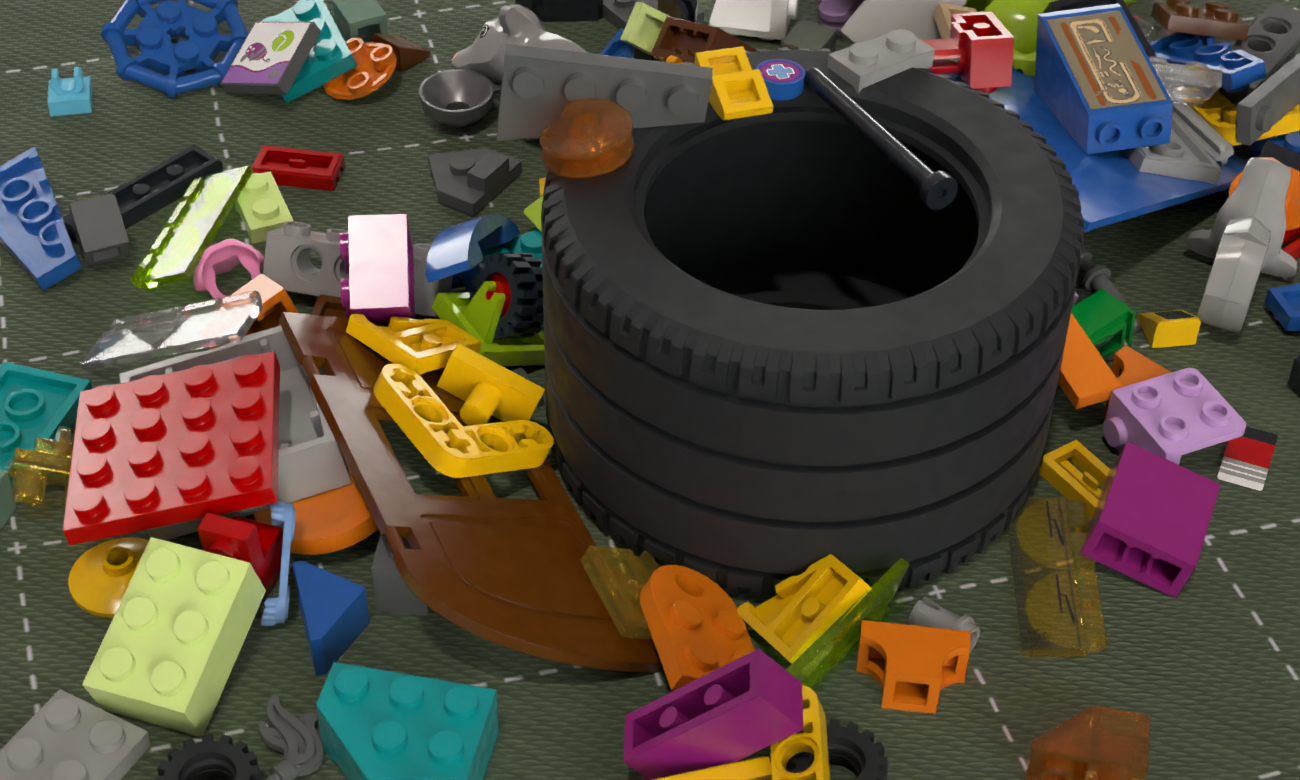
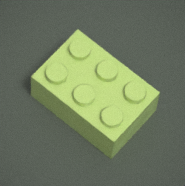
[82,537,266,738]

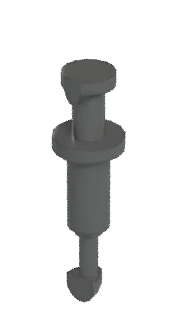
[1079,249,1141,333]

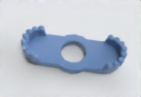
[260,499,296,626]

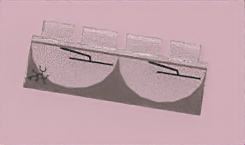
[81,290,263,372]

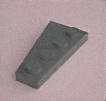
[496,44,712,141]

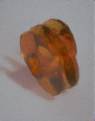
[540,98,635,178]

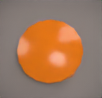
[322,38,397,100]

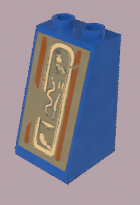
[1035,4,1173,155]

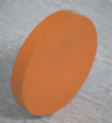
[253,467,378,555]

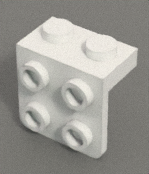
[709,0,798,41]

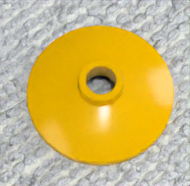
[68,537,149,618]

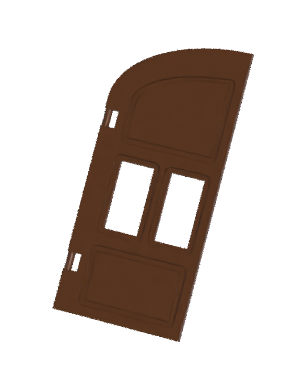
[279,312,662,673]

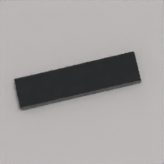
[63,145,224,244]

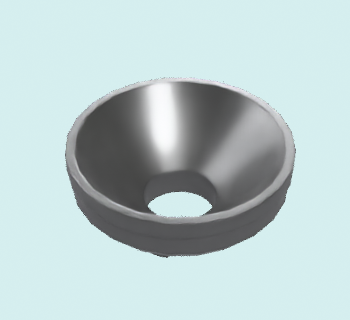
[419,69,494,130]

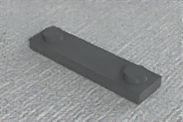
[1235,53,1300,146]

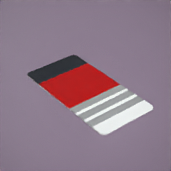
[1217,426,1278,491]

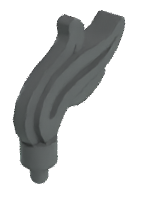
[258,694,324,780]

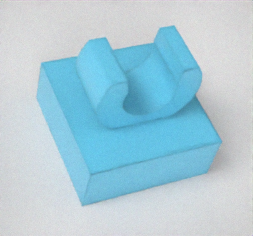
[48,67,93,116]

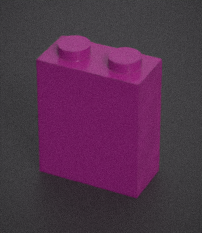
[1080,441,1221,598]

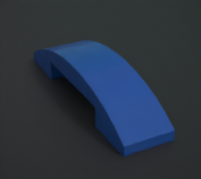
[425,213,520,283]

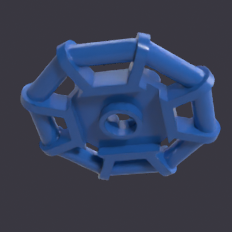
[101,0,249,98]

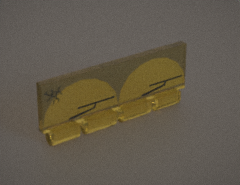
[1007,497,1107,657]

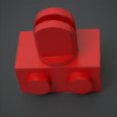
[921,11,1014,93]

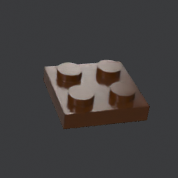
[1151,0,1250,41]

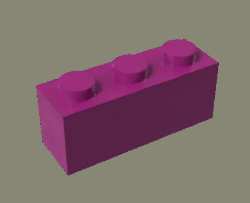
[623,648,803,780]

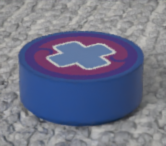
[756,59,805,101]

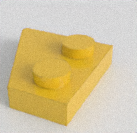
[346,314,482,375]
[737,554,872,671]

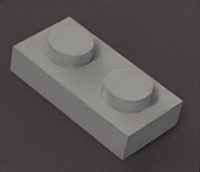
[827,29,935,93]

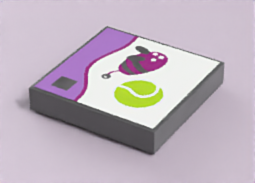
[220,22,321,95]

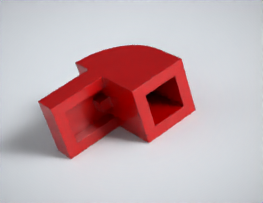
[197,513,283,600]

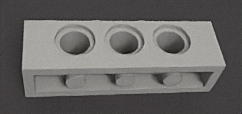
[263,221,453,317]

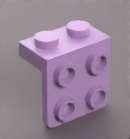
[1103,368,1246,465]

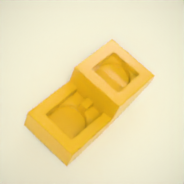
[694,46,774,120]

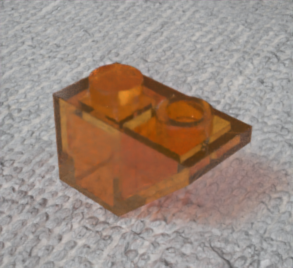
[1025,706,1150,780]

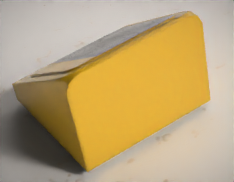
[1137,310,1201,348]

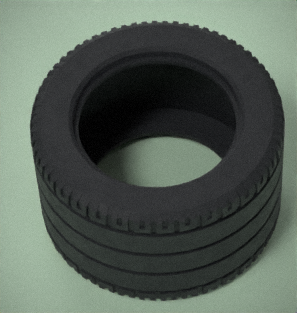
[541,47,1084,599]

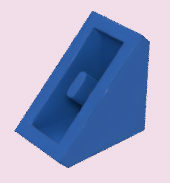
[292,560,369,676]

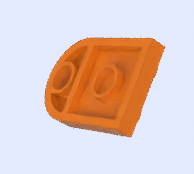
[640,565,755,691]

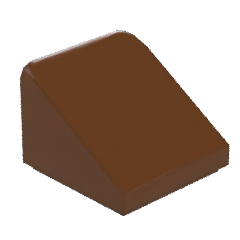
[373,33,430,72]

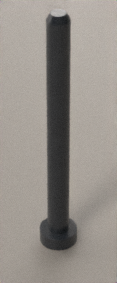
[804,68,958,210]

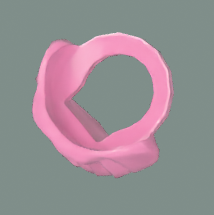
[193,239,264,306]

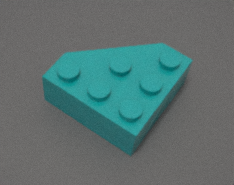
[316,662,499,780]

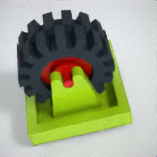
[431,253,545,366]

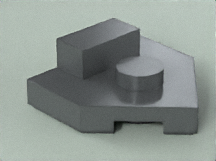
[428,147,522,216]

